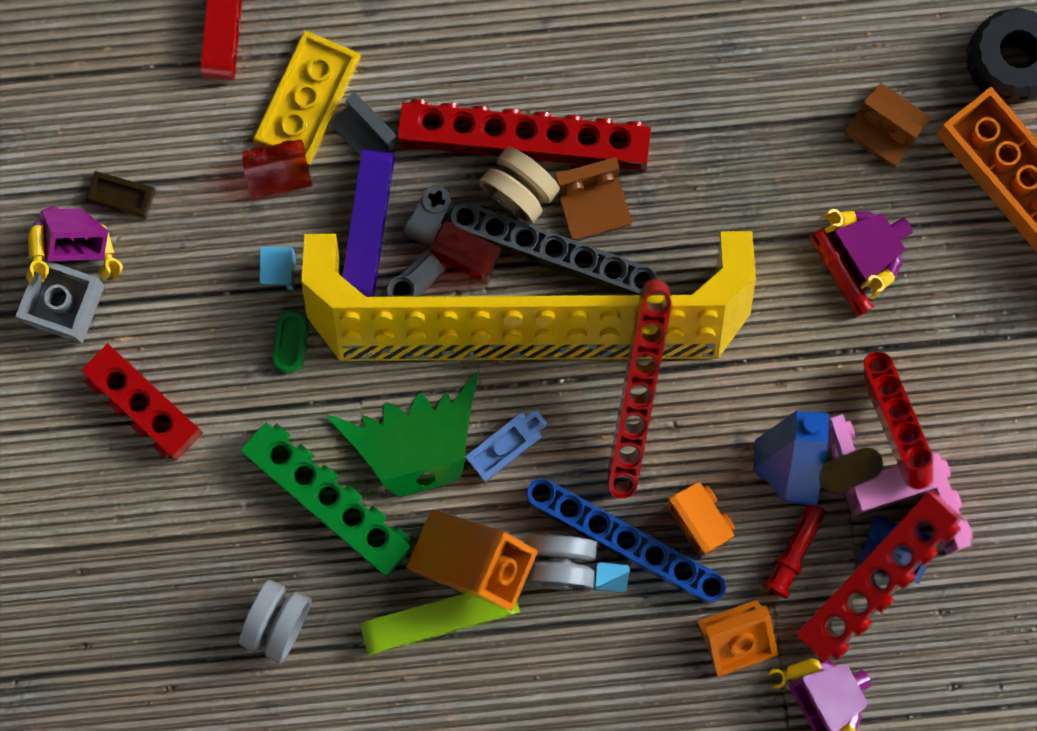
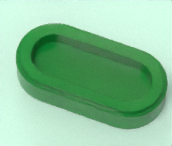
[272,311,309,374]

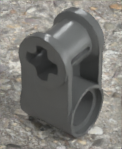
[403,185,452,249]

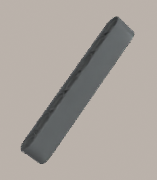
[451,202,658,295]

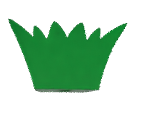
[326,372,478,497]

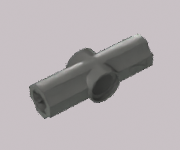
[377,250,446,297]

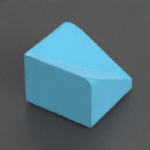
[594,562,630,593]

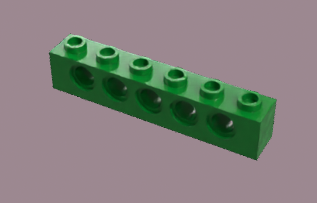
[240,422,412,578]

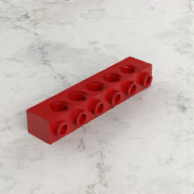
[796,491,963,662]

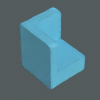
[260,247,296,290]

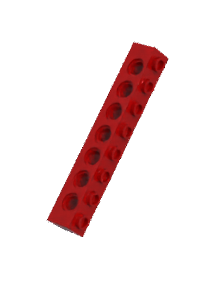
[398,99,651,171]

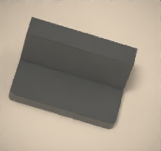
[330,92,398,157]

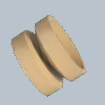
[479,147,560,225]

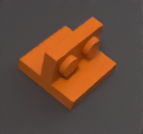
[697,599,778,677]

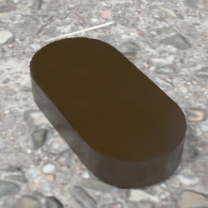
[819,447,883,494]

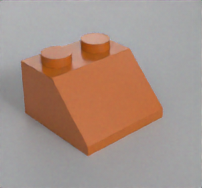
[665,482,735,559]

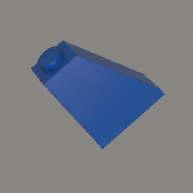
[753,411,829,505]

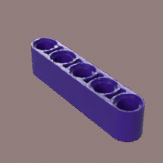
[343,149,395,297]

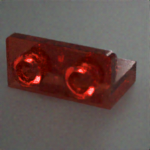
[242,139,313,199]
[431,222,501,285]

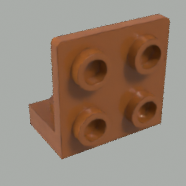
[555,157,632,241]

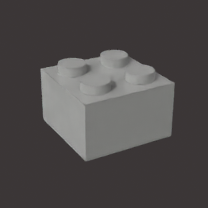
[15,259,105,344]

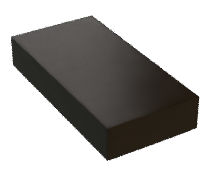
[85,171,156,219]

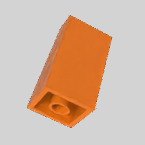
[406,509,538,612]

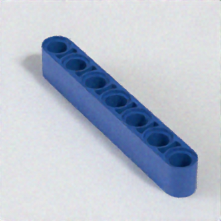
[527,478,727,604]

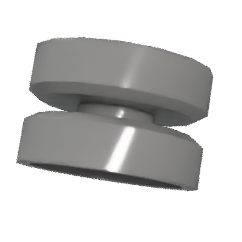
[524,535,597,590]
[239,579,312,664]

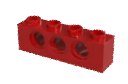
[81,343,203,460]

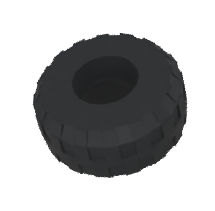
[966,7,1037,104]

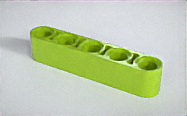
[360,594,521,655]

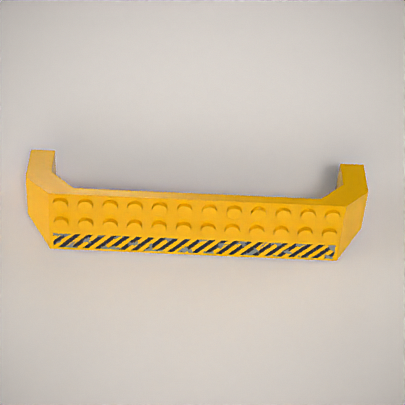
[301,231,756,361]

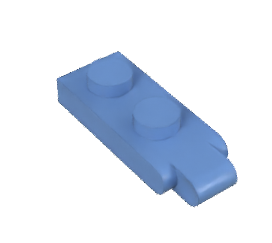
[465,409,548,483]

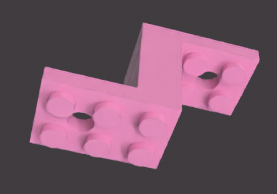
[828,414,972,556]

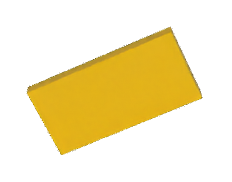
[253,30,361,166]

